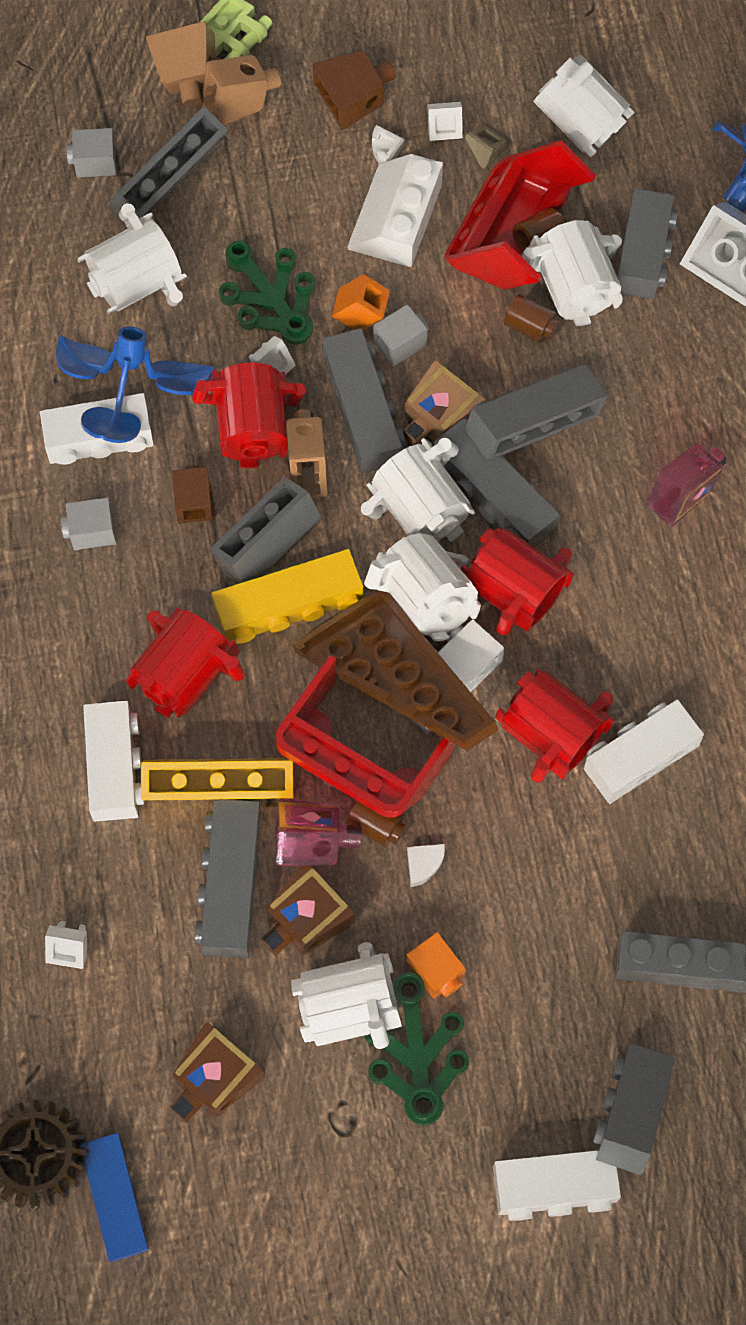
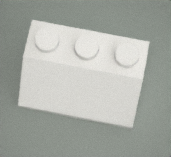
[348,154,443,268]
[680,202,746,306]

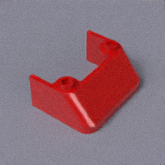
[444,140,596,290]
[276,655,454,817]

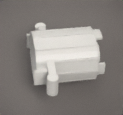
[533,53,635,158]
[77,204,187,314]
[521,220,623,326]
[361,438,475,542]
[364,533,481,641]
[291,942,402,1049]

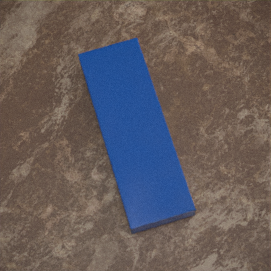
[80,1133,149,1263]

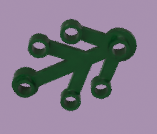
[219,241,315,345]
[364,972,469,1126]

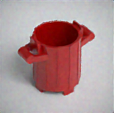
[192,362,306,469]
[461,528,575,635]
[125,608,245,718]
[495,668,614,783]

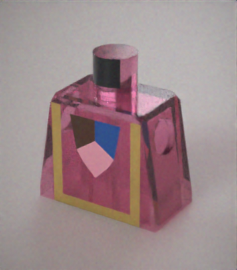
[646,444,726,528]
[275,798,362,866]

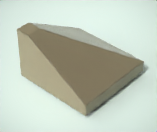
[465,125,509,169]

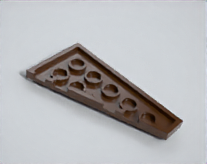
[292,589,498,751]

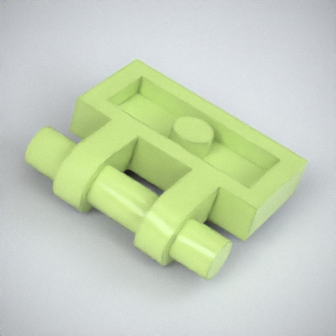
[200,0,273,59]

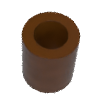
[513,208,566,253]
[504,294,559,343]
[346,801,406,847]

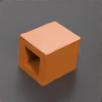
[332,274,390,330]
[406,932,465,1000]

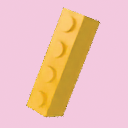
[211,549,363,644]
[141,758,293,800]

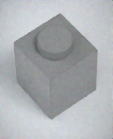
[67,128,117,177]
[373,304,429,367]
[61,498,116,550]

